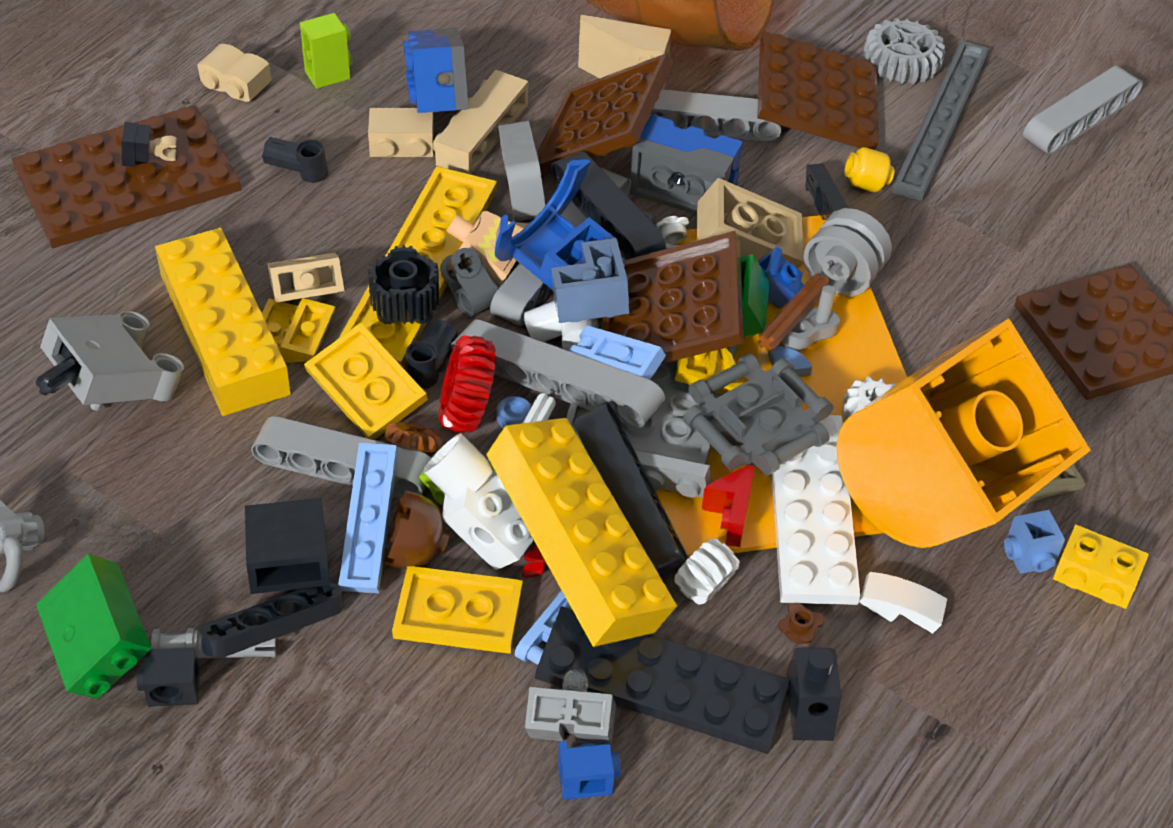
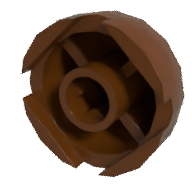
[383,490,449,570]

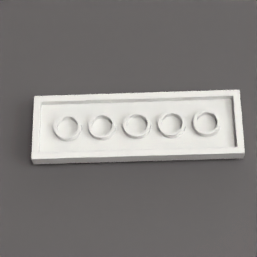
[771,415,860,605]

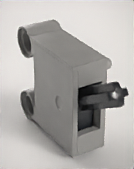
[36,311,184,411]

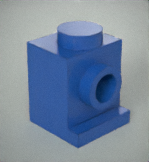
[758,247,804,309]
[558,741,621,800]

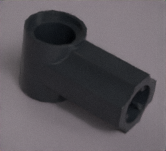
[262,137,329,183]
[406,319,458,388]

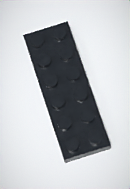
[535,606,790,754]

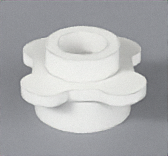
[656,216,689,245]

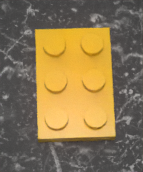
[304,323,428,440]
[392,566,523,654]

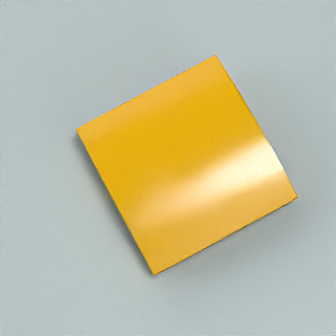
[262,298,335,363]

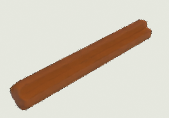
[757,273,829,351]

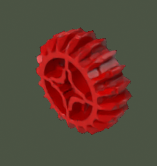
[438,335,496,433]

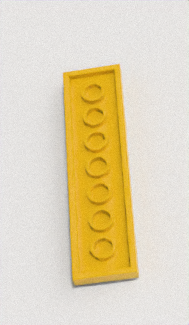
[339,166,497,368]

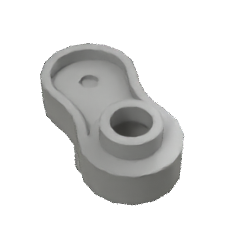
[781,285,840,351]

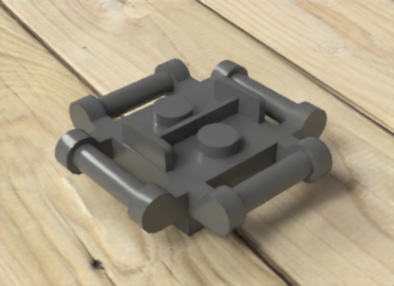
[683,353,834,475]

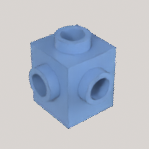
[1004,510,1065,574]

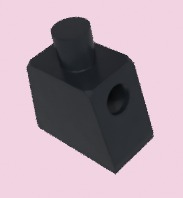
[786,647,841,741]

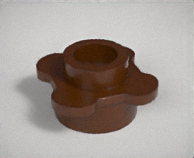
[778,603,824,644]

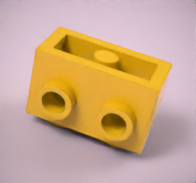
[1053,524,1149,609]

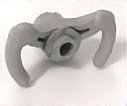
[0,500,45,593]

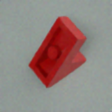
[701,465,755,548]

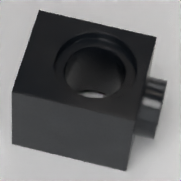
[137,647,200,707]

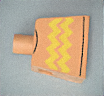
[446,211,524,288]

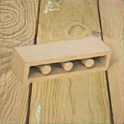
[433,70,528,175]

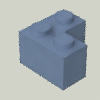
[551,238,629,323]

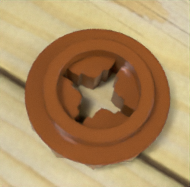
[384,422,443,454]

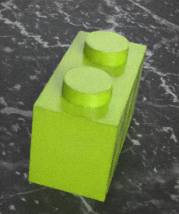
[300,13,353,89]

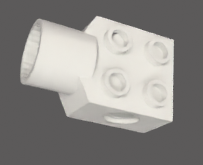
[423,433,533,571]

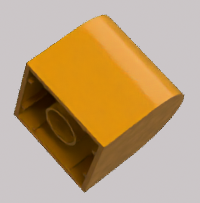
[837,318,1091,548]

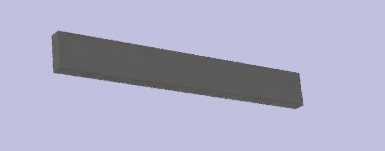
[892,41,990,202]

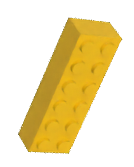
[155,228,291,416]
[486,418,677,647]

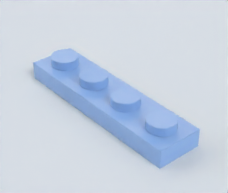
[338,443,398,594]

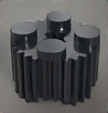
[368,245,440,324]

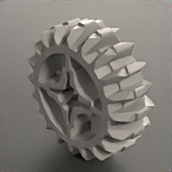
[864,18,945,85]

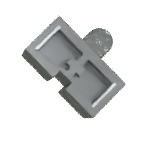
[525,669,616,746]

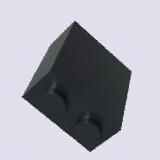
[245,498,330,594]

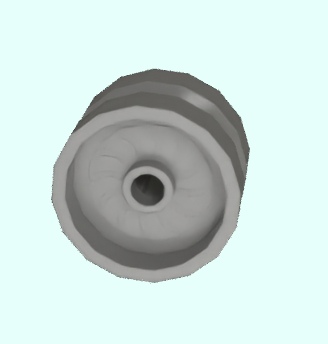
[803,208,892,297]

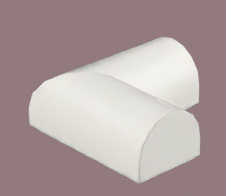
[524,301,599,351]

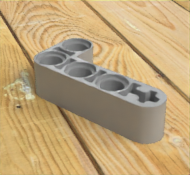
[498,120,545,222]

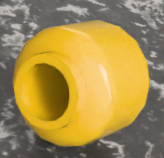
[844,147,894,193]

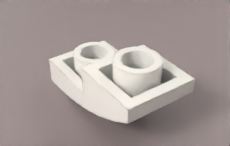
[859,572,947,634]

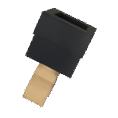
[122,122,177,167]

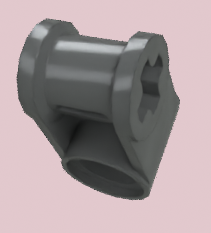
[440,248,498,318]

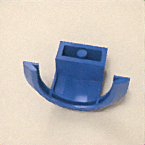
[494,159,615,290]

